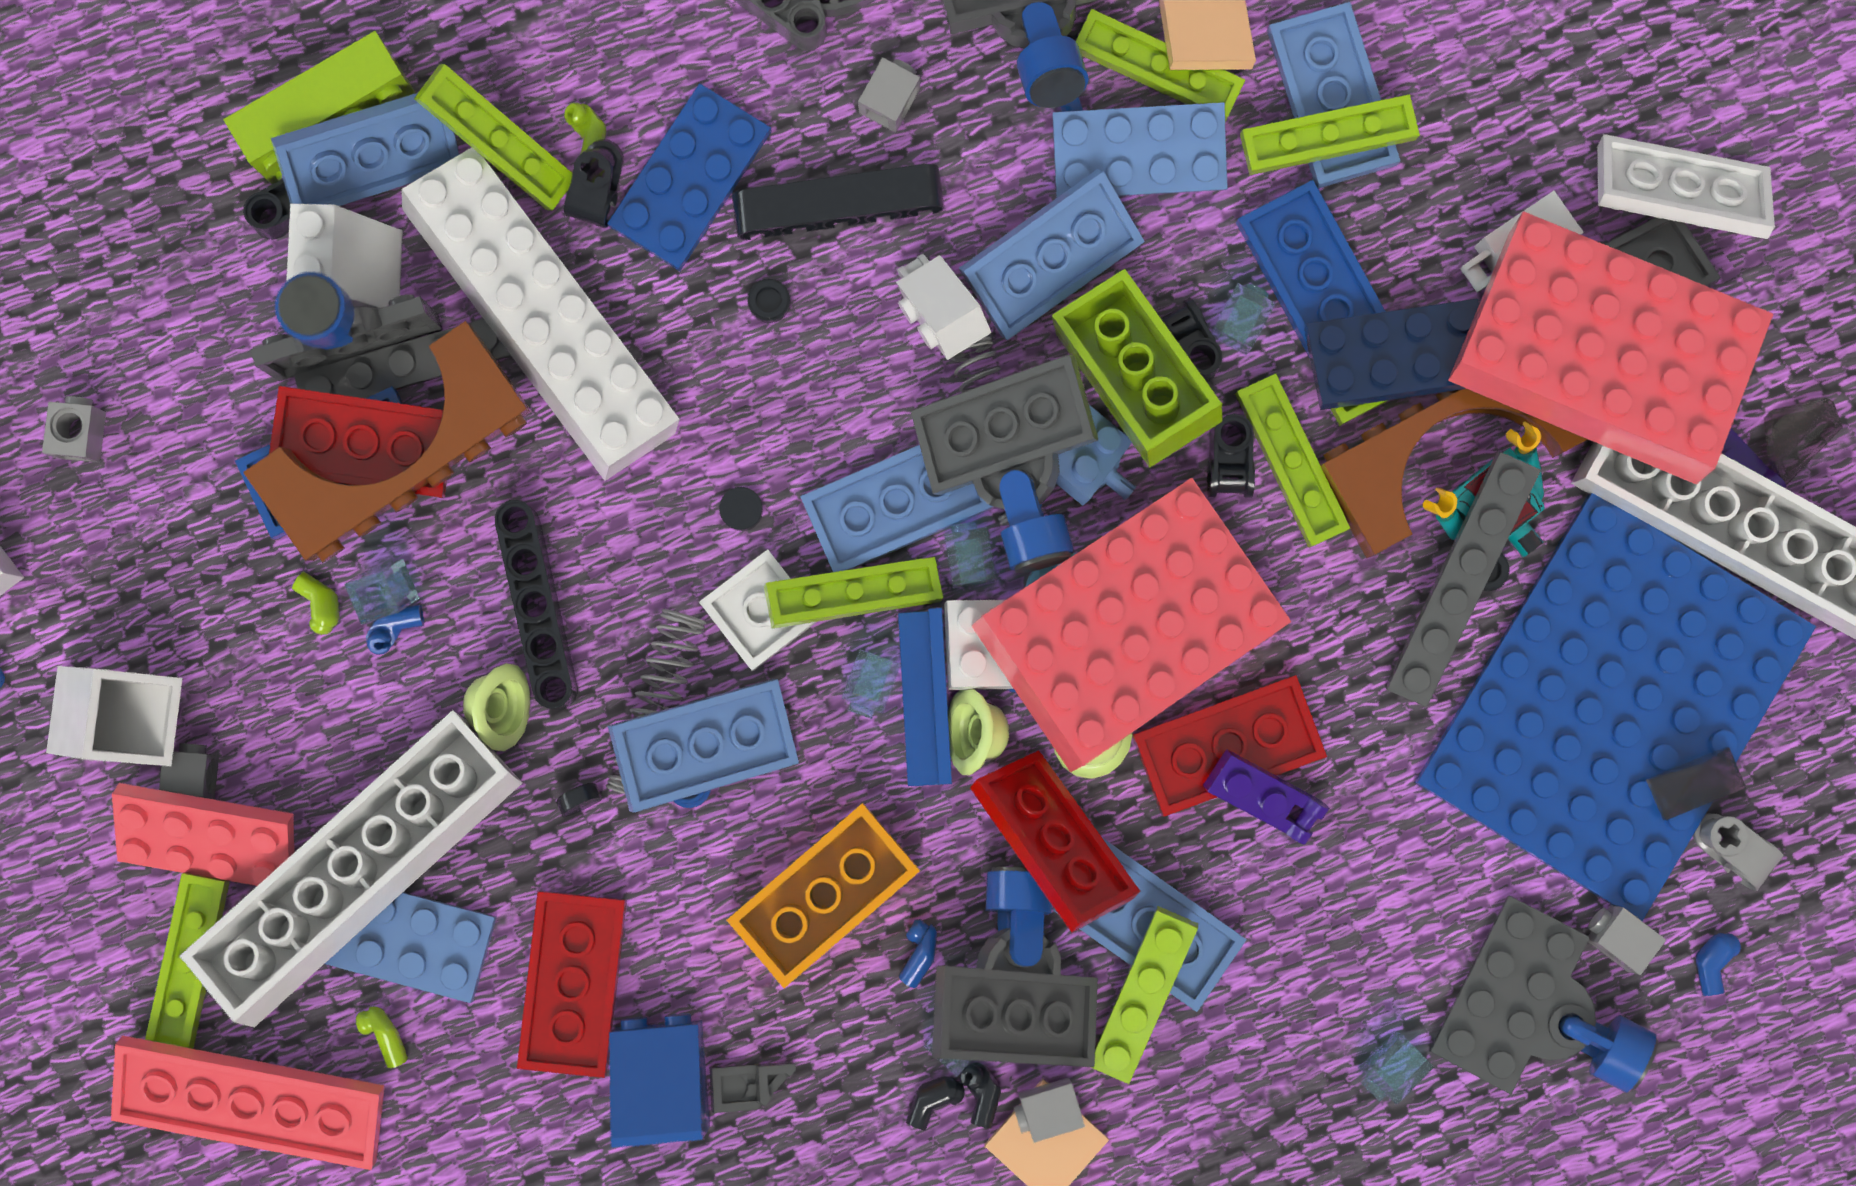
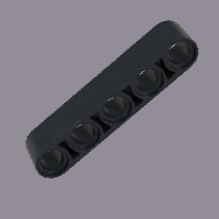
[732,164,945,240]
[495,500,578,710]

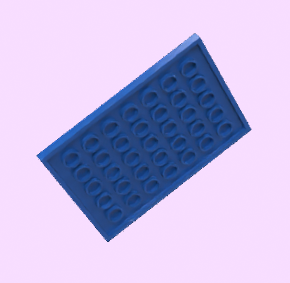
[1414,493,1817,921]

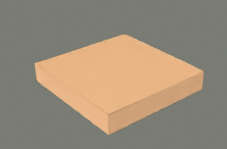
[1159,0,1256,70]
[984,1078,1109,1186]

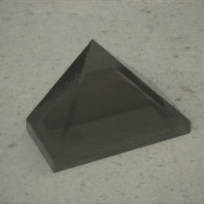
[1764,398,1843,486]
[1646,747,1746,820]

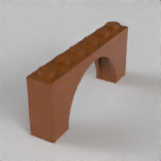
[243,321,532,563]
[1321,389,1588,558]

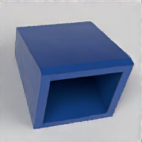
[609,1013,710,1148]

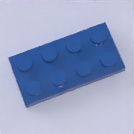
[607,83,772,271]
[1236,180,1386,358]

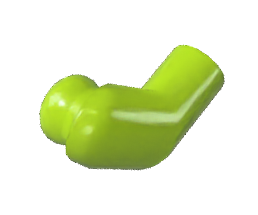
[564,102,606,160]
[292,572,340,635]
[356,1006,408,1068]

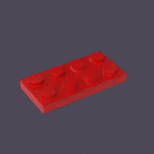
[269,386,447,498]
[1132,675,1327,817]
[970,750,1141,933]
[517,891,627,1078]

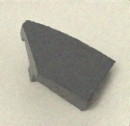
[709,1062,796,1113]

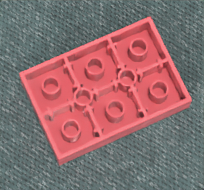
[1448,211,1773,485]
[972,478,1292,772]

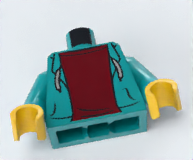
[1423,421,1545,557]

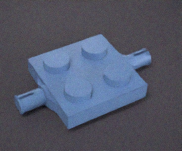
[1056,405,1136,506]

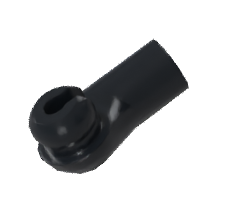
[960,1062,1001,1129]
[906,1076,965,1131]

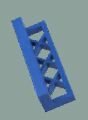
[898,608,952,786]

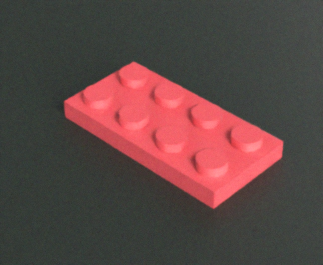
[112,783,294,886]

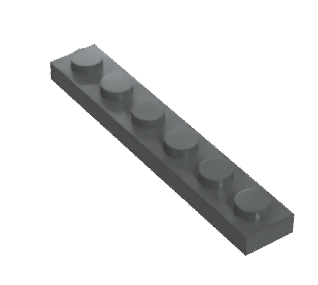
[294,319,512,398]
[1385,451,1541,707]

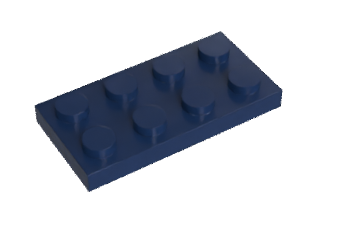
[1304,298,1479,410]

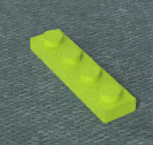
[1076,9,1245,122]
[414,64,573,211]
[1240,94,1420,175]
[1235,374,1351,548]
[764,557,943,629]
[145,873,230,1049]
[1090,906,1199,1084]

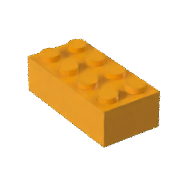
[726,803,920,988]

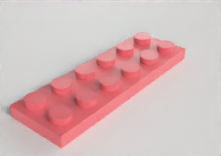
[111,1035,385,1170]

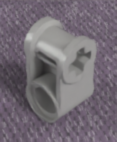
[1693,813,1783,891]

